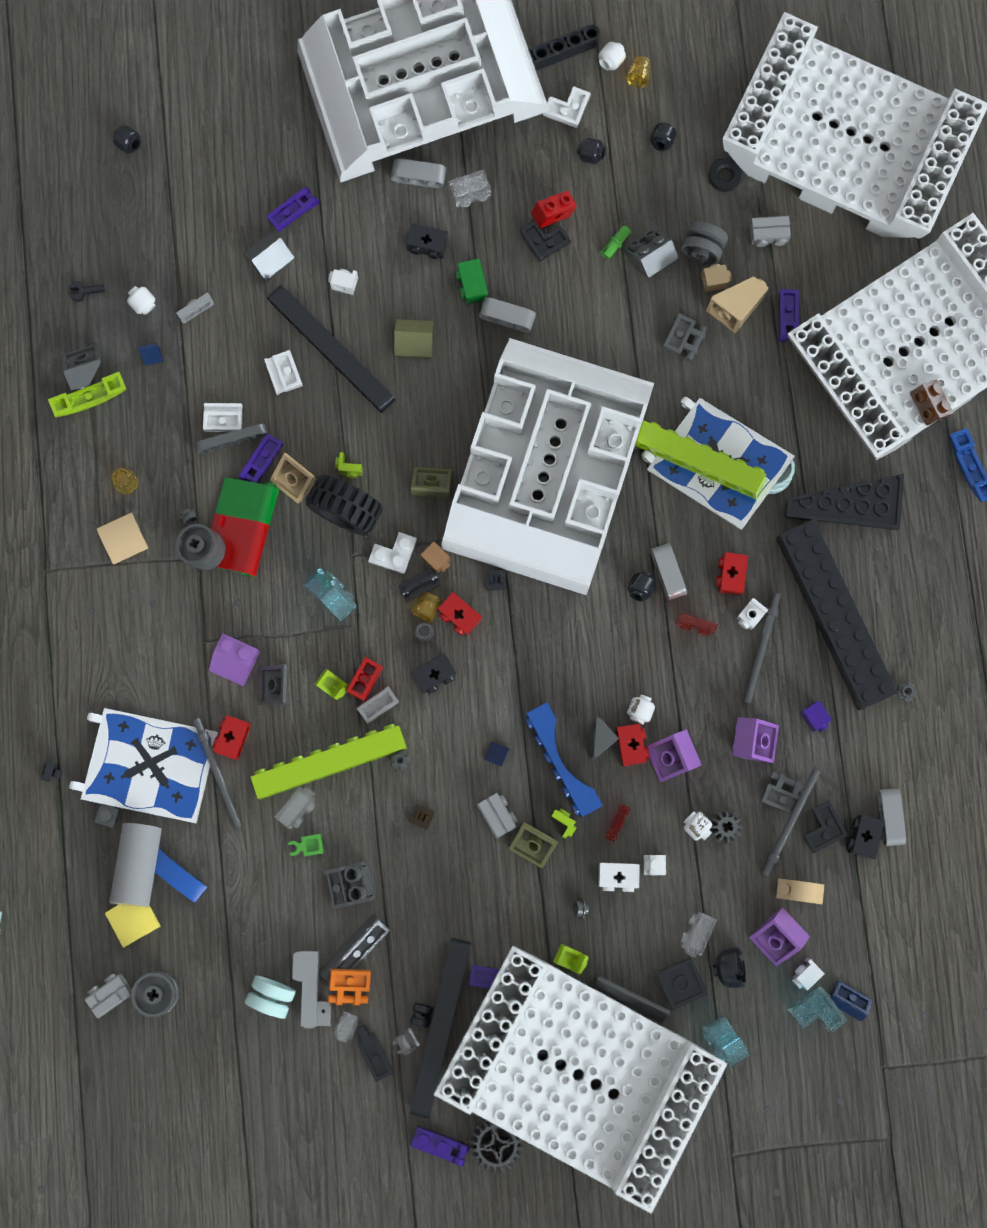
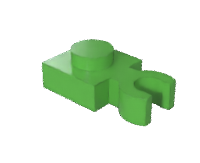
[288,834,324,857]

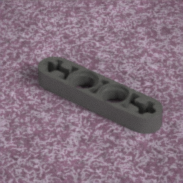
[194,424,268,454]

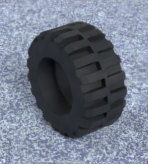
[306,475,383,536]

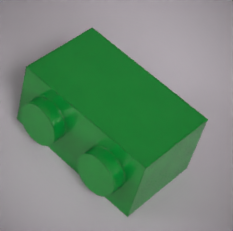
[455,258,488,304]

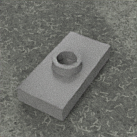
[176,292,214,324]
[357,686,399,724]

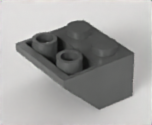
[624,229,679,278]

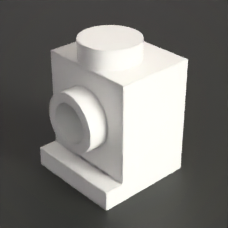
[328,269,358,295]
[737,598,768,630]
[644,855,666,875]
[792,958,824,990]

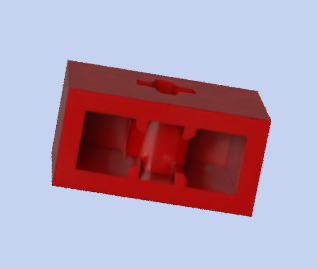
[531,190,577,228]
[716,552,748,596]
[438,592,482,636]
[346,657,383,702]
[212,715,251,761]
[616,724,649,767]

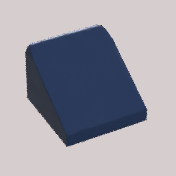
[139,343,163,365]
[484,742,509,767]

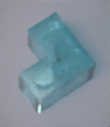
[303,568,357,622]
[787,986,848,1033]
[703,1015,750,1067]

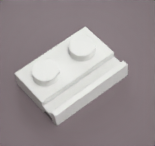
[264,350,303,395]
[203,403,243,432]

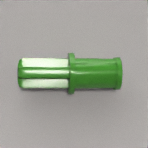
[600,226,631,260]

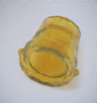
[626,56,651,87]
[112,468,138,495]
[411,592,441,623]

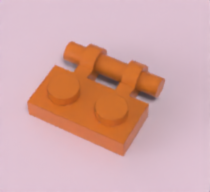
[328,969,371,1006]

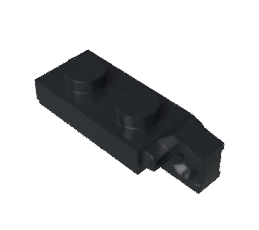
[357,1024,394,1082]

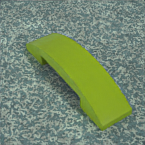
[48,372,127,417]

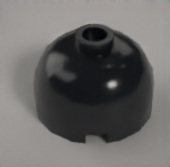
[713,947,747,988]

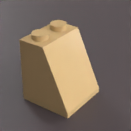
[706,277,769,333]

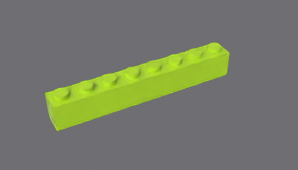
[634,419,767,499]
[251,724,407,800]

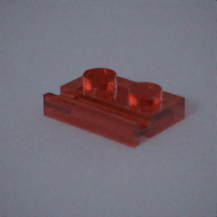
[675,613,718,637]

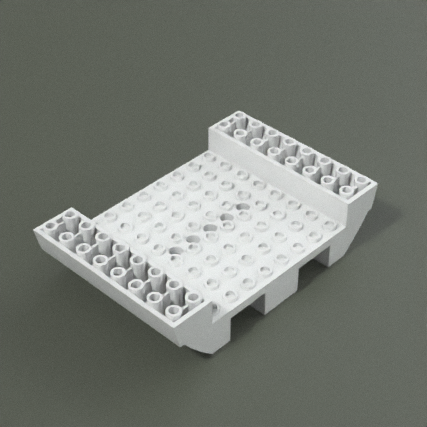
[297,0,550,183]
[723,12,987,239]
[788,213,987,460]
[441,338,654,595]
[434,946,727,1214]

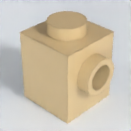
[701,264,731,292]

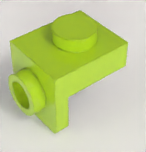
[335,452,363,478]
[315,669,348,700]
[551,808,577,839]
[553,944,588,975]

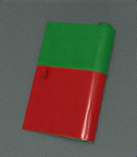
[211,477,280,577]

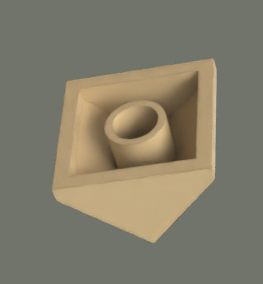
[269,453,316,504]

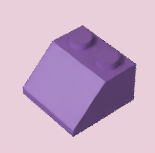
[209,633,260,687]
[732,717,779,763]
[646,729,702,783]
[749,907,810,967]

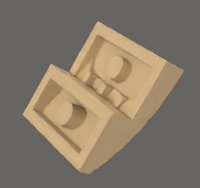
[97,512,149,565]

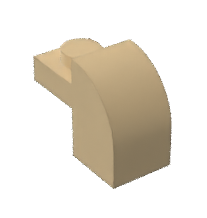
[776,878,824,904]

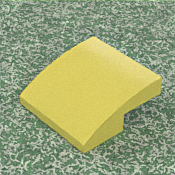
[105,905,161,948]

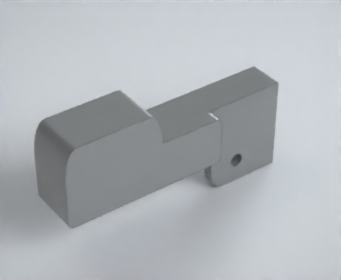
[292,950,331,1029]

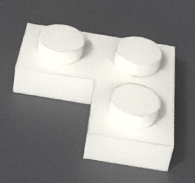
[543,87,590,128]
[368,532,417,575]

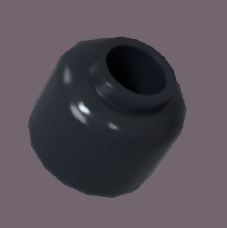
[650,123,677,151]
[113,125,141,153]
[577,138,606,164]
[627,572,655,601]

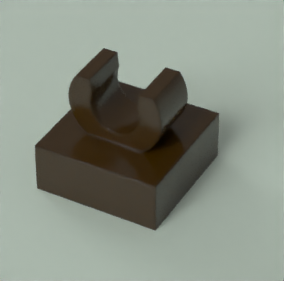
[409,804,435,830]

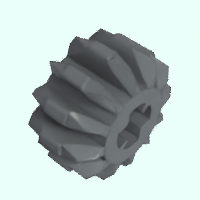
[711,810,743,844]

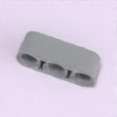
[391,159,446,188]
[479,297,536,332]
[650,543,687,601]
[877,788,906,846]

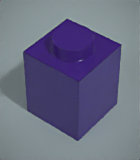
[800,701,832,732]

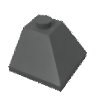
[62,343,101,391]

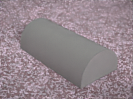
[109,823,162,907]

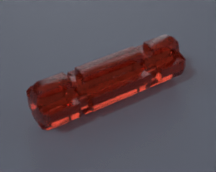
[606,804,630,842]

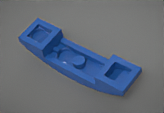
[949,428,987,502]
[155,848,207,903]

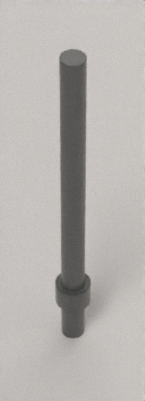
[743,593,781,704]
[193,718,242,829]
[762,768,820,877]

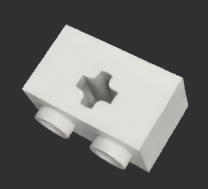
[598,863,639,892]

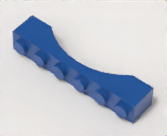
[525,703,603,817]

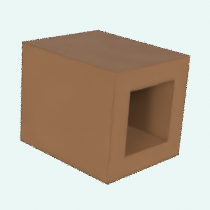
[421,542,451,574]

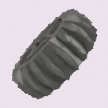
[470,1119,524,1173]

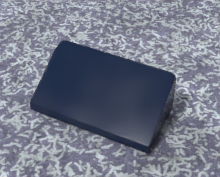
[827,980,873,1021]

